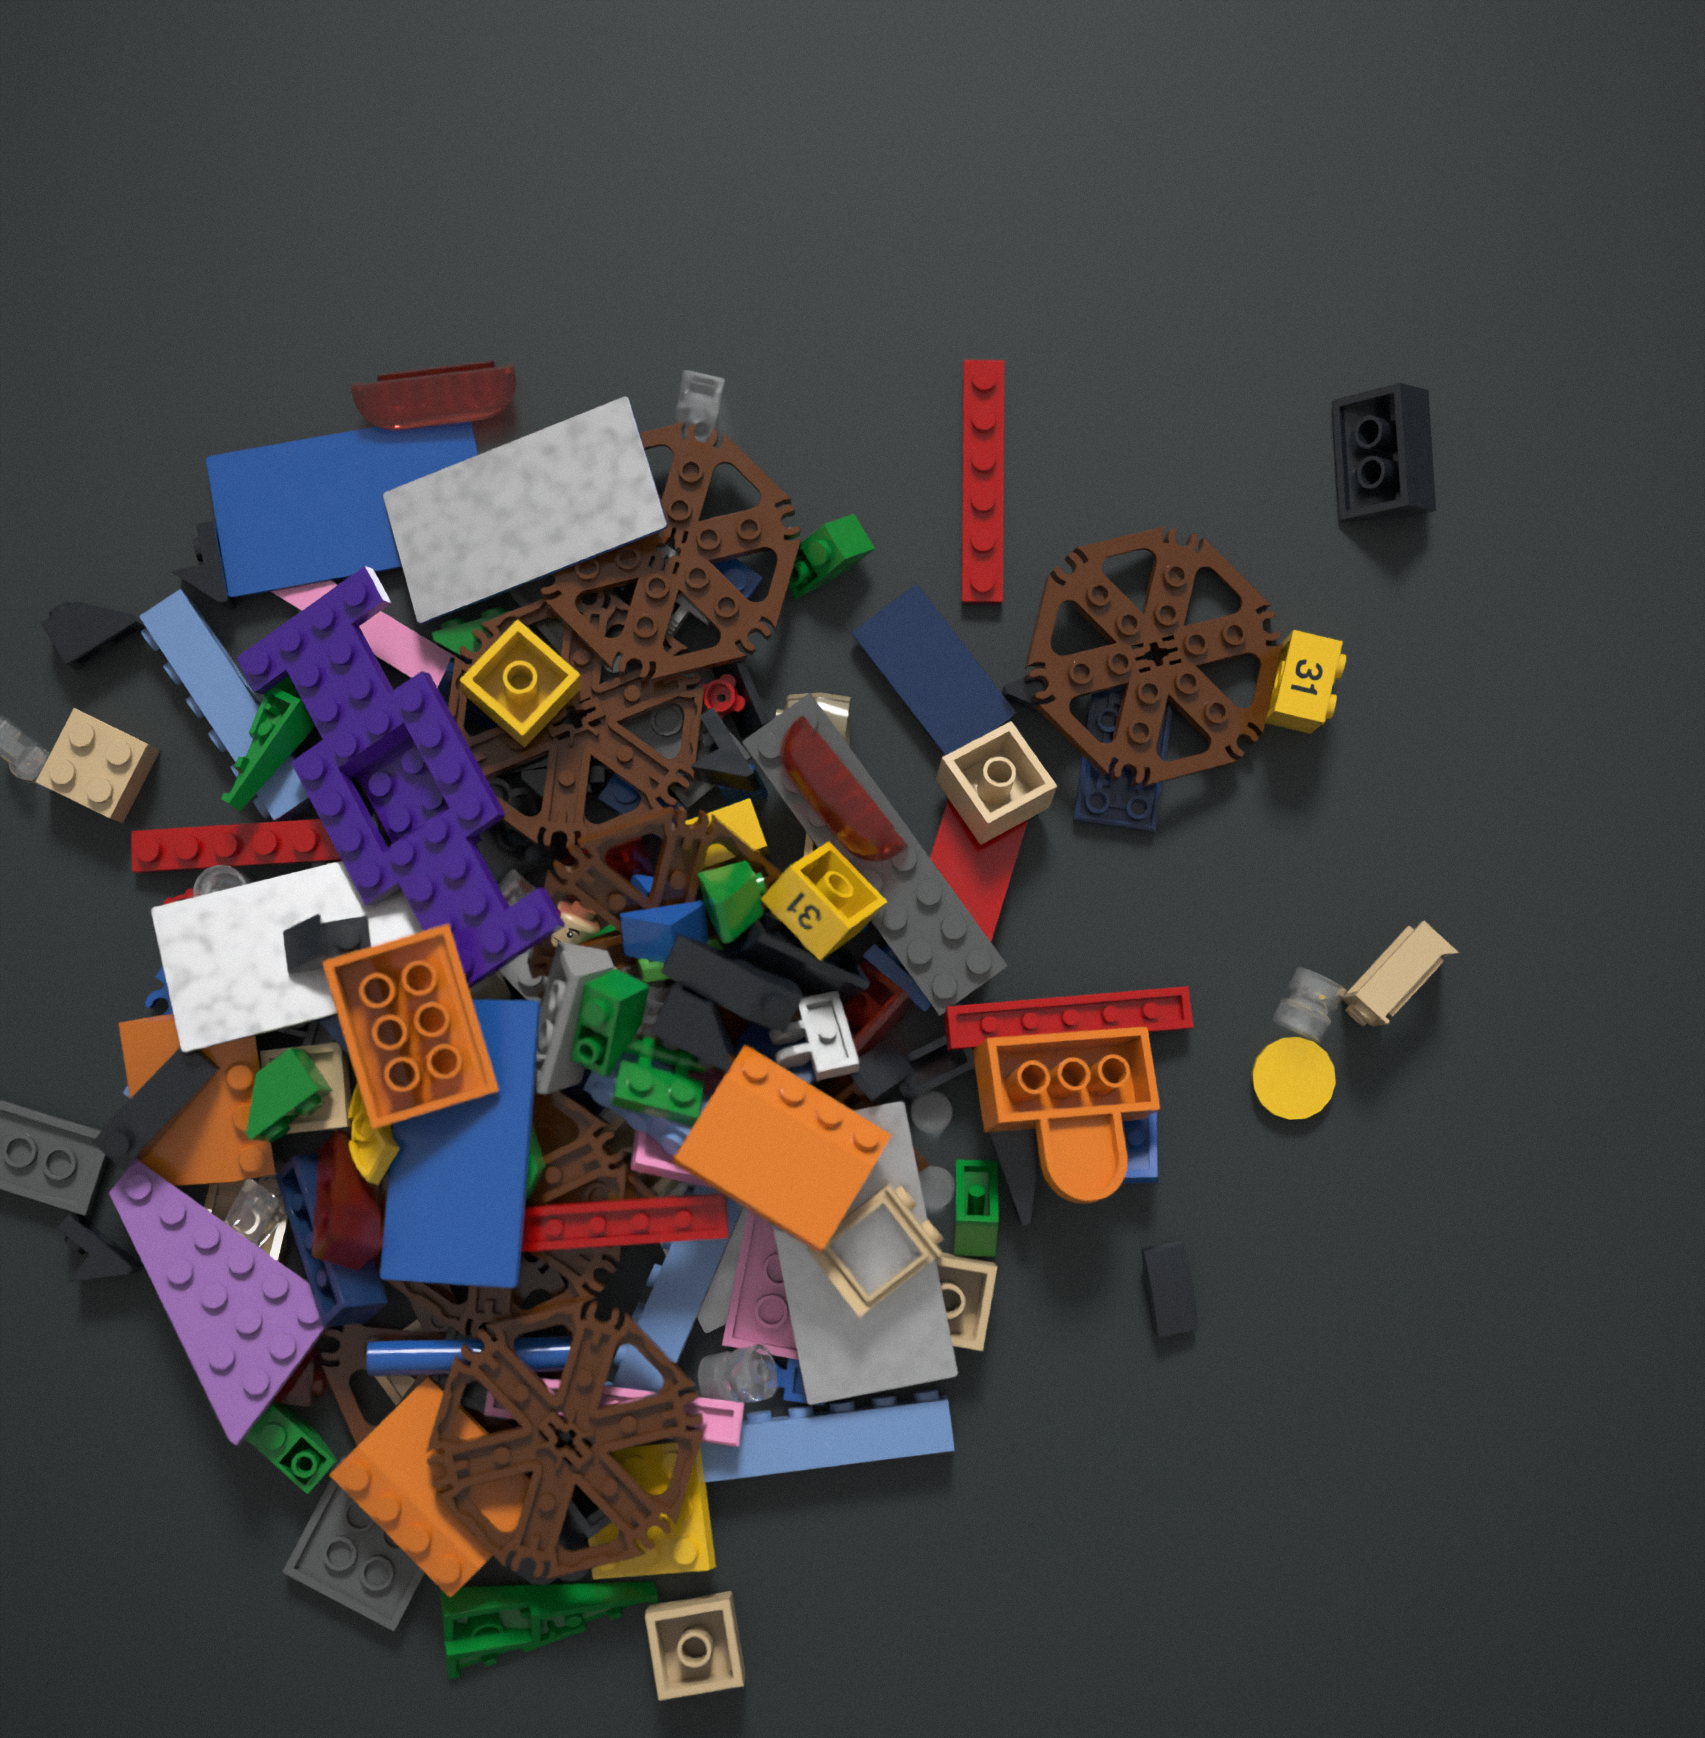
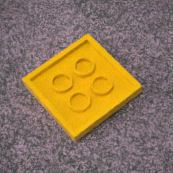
[588,1441,716,1579]

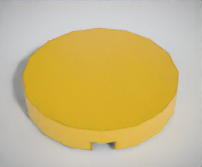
[1251,1037,1336,1120]

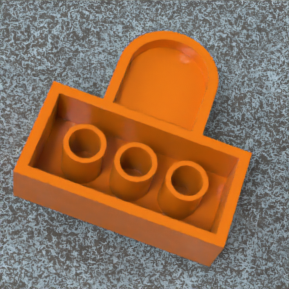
[973,1027,1160,1204]

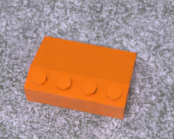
[322,924,499,1129]
[118,1014,275,1186]
[672,1044,892,1254]
[330,1375,532,1598]

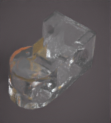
[0,714,50,783]

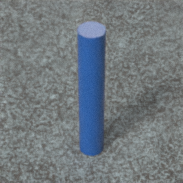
[367,1337,571,1376]

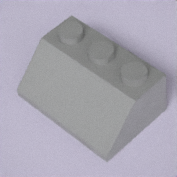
[534,942,617,1094]

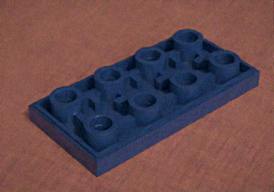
[851,583,1017,756]
[1073,670,1173,833]

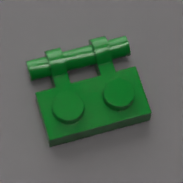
[611,1036,706,1126]

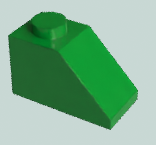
[698,860,767,943]
[954,1159,999,1257]

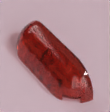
[351,361,516,430]
[780,715,908,862]

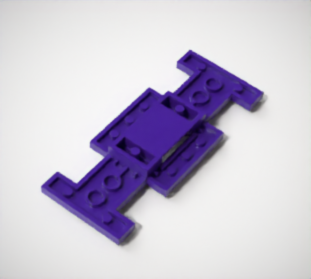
[236,566,566,989]

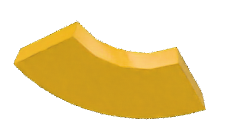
[348,1082,400,1185]

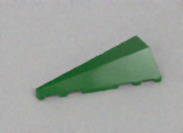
[221,610,377,811]
[440,1581,658,1680]

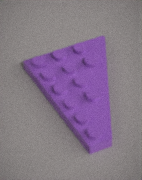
[109,1161,328,1446]

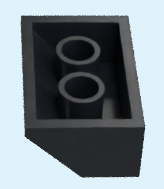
[1332,383,1436,521]
[720,911,870,1005]

